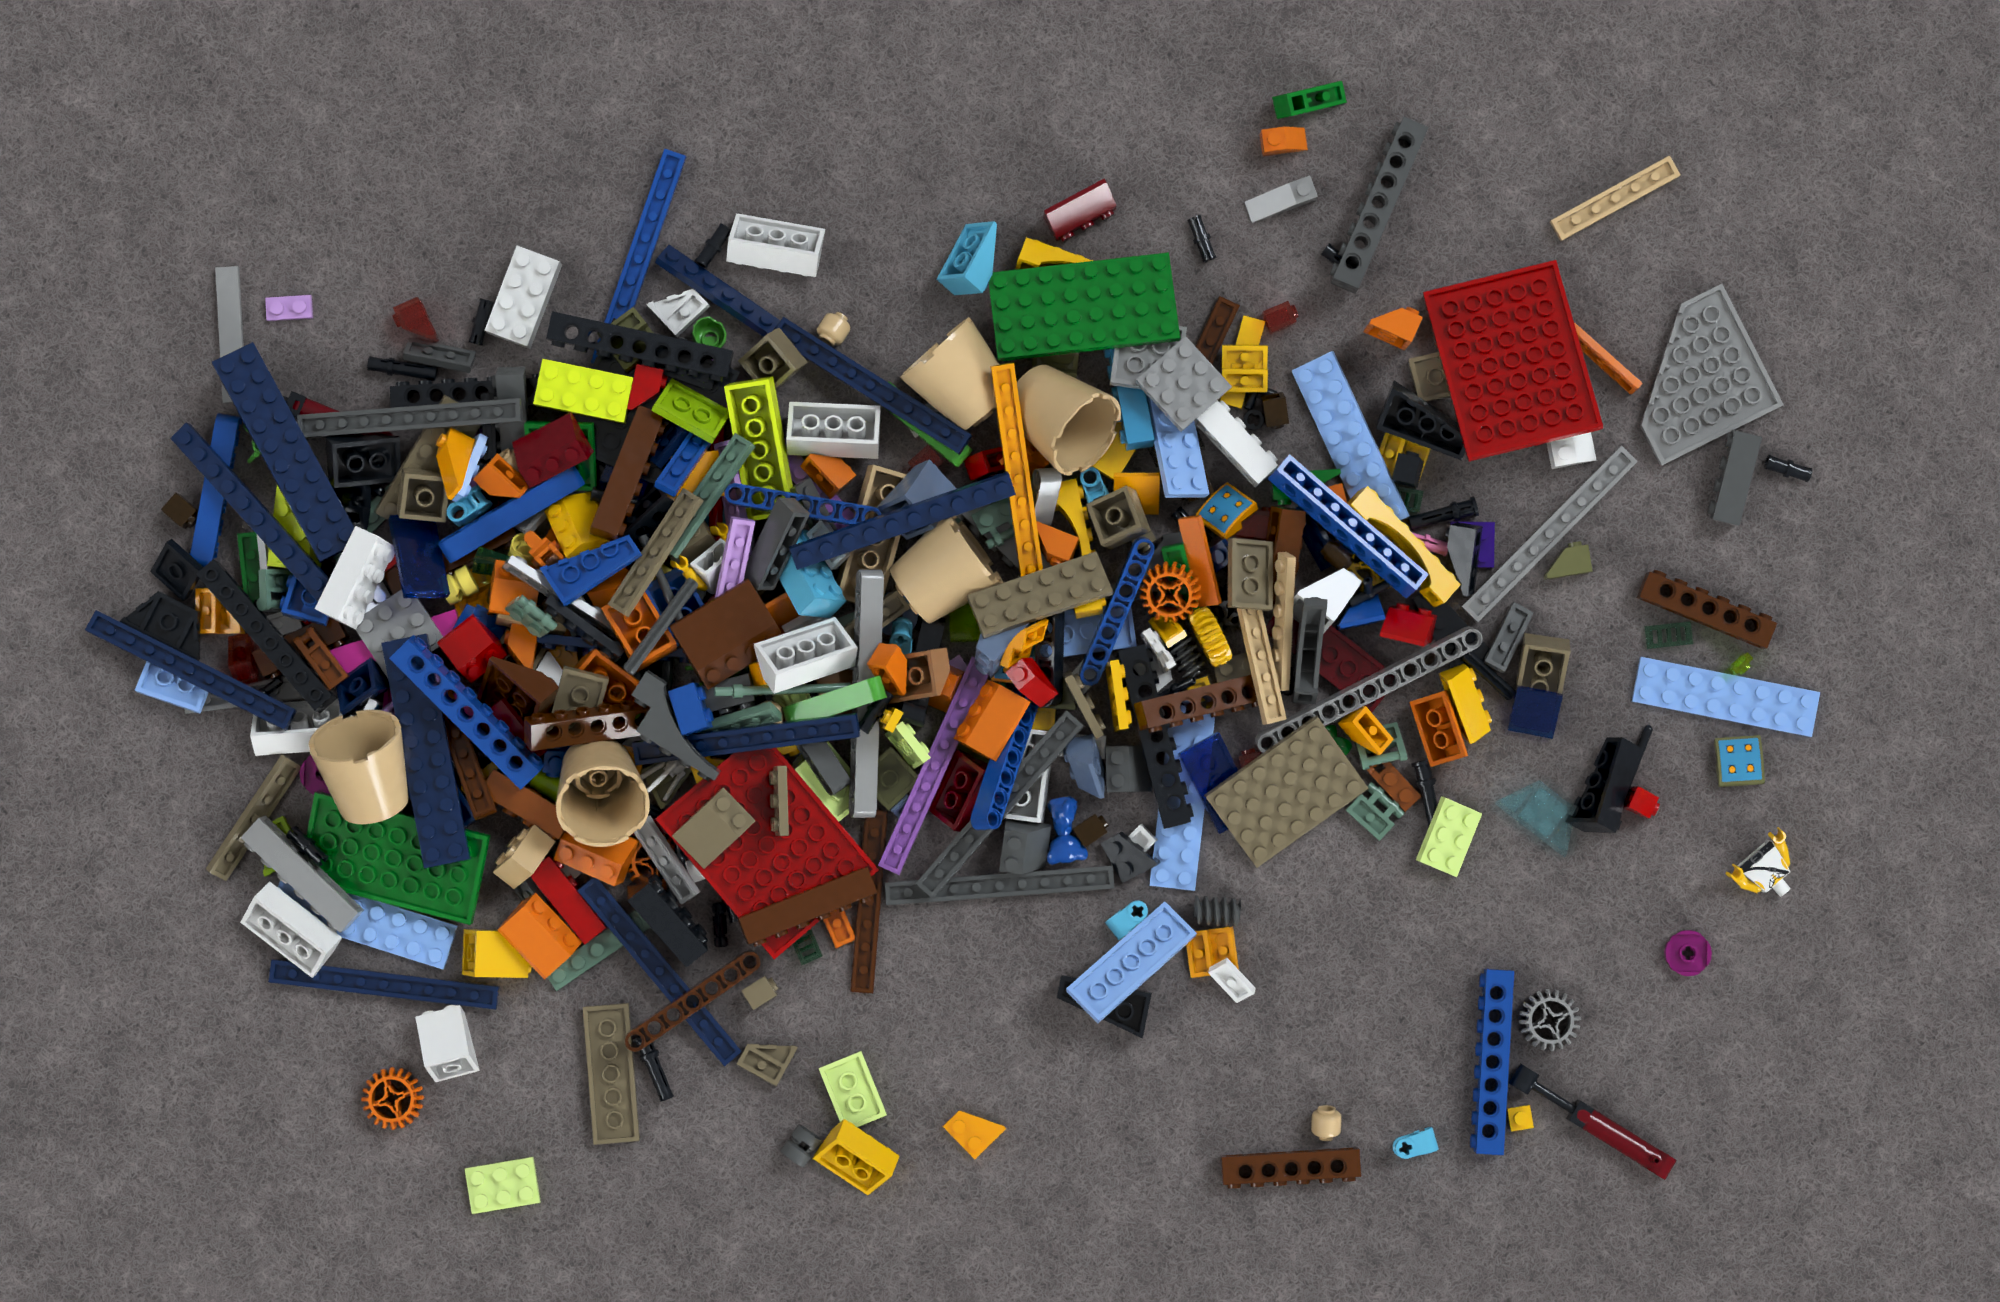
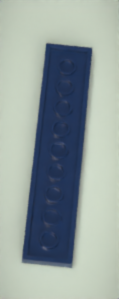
[212,342,354,563]
[381,634,471,869]

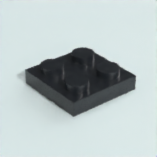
[150,539,204,601]

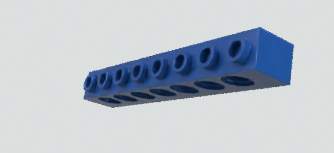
[1268,454,1429,598]
[389,635,544,790]
[1470,969,1514,1155]

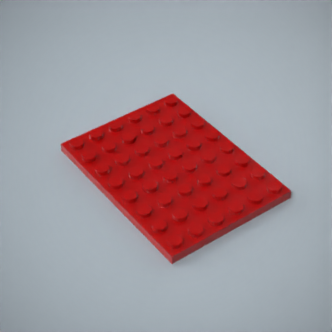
[1423,260,1603,462]
[655,748,879,960]

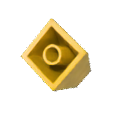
[462,929,532,978]

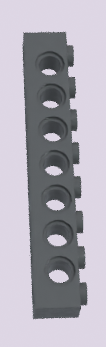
[1329,117,1429,294]

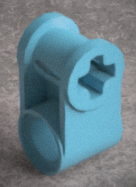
[1079,467,1109,504]
[447,485,493,527]
[889,617,913,654]
[1105,900,1148,940]
[1392,1127,1439,1159]

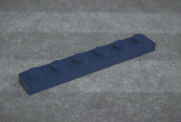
[655,245,781,337]

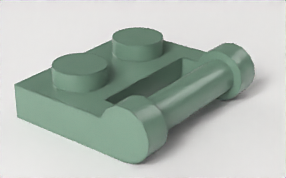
[256,569,293,611]
[1355,722,1408,770]

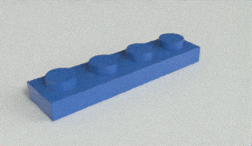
[654,432,711,497]

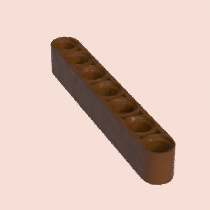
[625,951,760,1052]

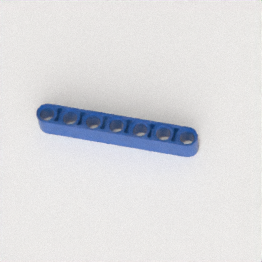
[190,413,242,567]
[437,466,585,563]
[725,483,882,526]
[1079,537,1154,686]
[971,688,1039,830]

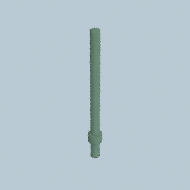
[714,683,851,698]

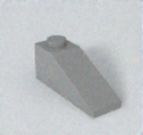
[1244,176,1318,223]

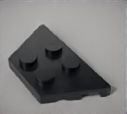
[120,591,200,661]

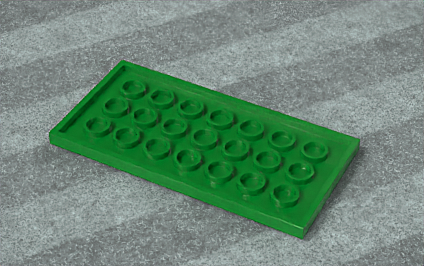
[988,252,1180,362]
[306,791,491,925]

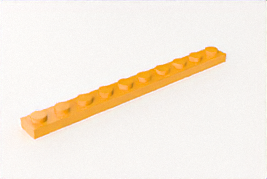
[990,363,1043,577]

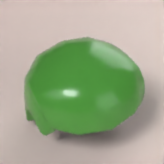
[692,316,727,348]

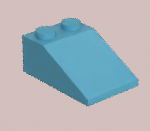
[936,221,997,295]

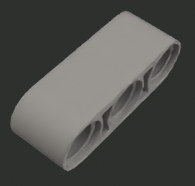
[1031,468,1062,526]

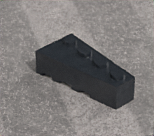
[1376,380,1465,460]
[1565,737,1641,833]
[1057,974,1152,1039]

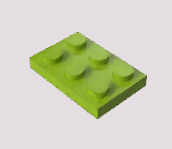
[651,378,729,444]

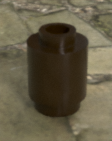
[1320,538,1355,571]

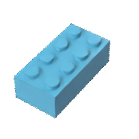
[779,530,846,618]

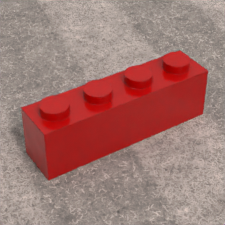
[530,855,607,945]

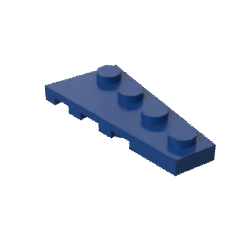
[540,535,643,606]

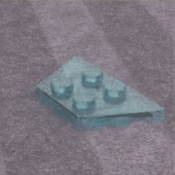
[1494,780,1576,857]

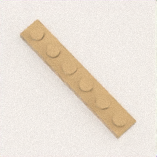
[1550,156,1681,241]
[1271,552,1296,691]
[1237,608,1287,725]

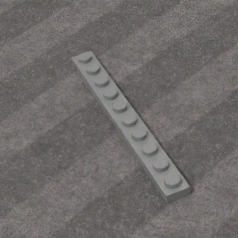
[1461,446,1638,623]

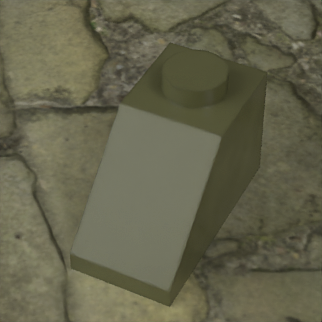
[1544,541,1593,580]

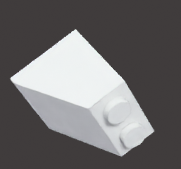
[1293,568,1362,634]
[415,1005,480,1083]

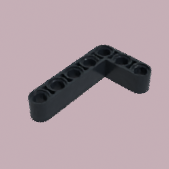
[1035,611,1065,707]
[900,618,946,728]

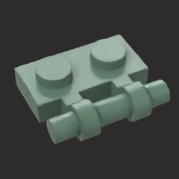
[971,497,1014,549]
[505,595,558,638]
[1345,782,1405,841]

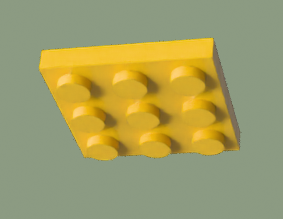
[1105,660,1132,732]

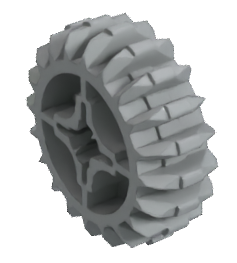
[1518,989,1581,1051]

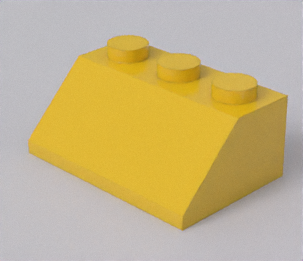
[544,491,610,559]
[1438,663,1492,744]
[812,1119,899,1195]

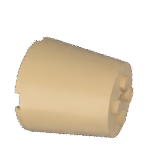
[900,317,1000,430]
[1017,365,1121,475]
[889,516,1003,624]
[309,710,409,824]
[556,739,650,847]

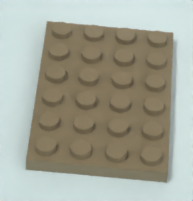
[1204,715,1369,868]

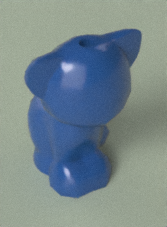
[1047,796,1088,865]

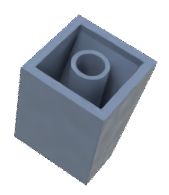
[877,459,956,540]
[974,623,1030,678]

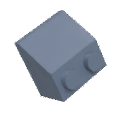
[1063,734,1105,798]

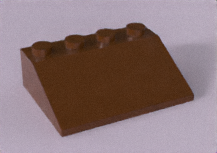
[669,578,782,690]
[477,656,559,721]

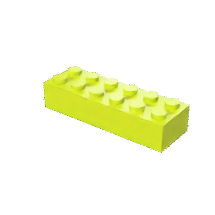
[724,376,793,520]

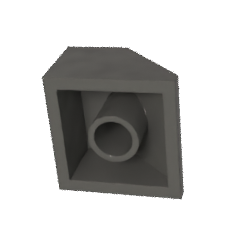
[1105,746,1152,793]
[999,819,1051,874]

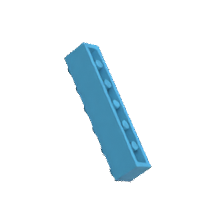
[1103,348,1155,451]

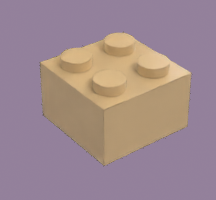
[493,825,556,889]

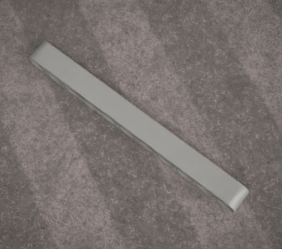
[849,569,884,818]
[1255,626,1483,753]

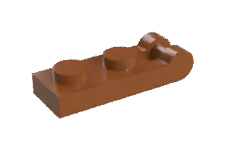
[293,626,350,690]
[1366,753,1422,812]

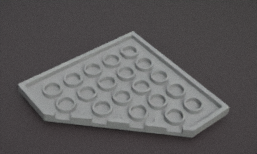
[1640,284,1784,466]

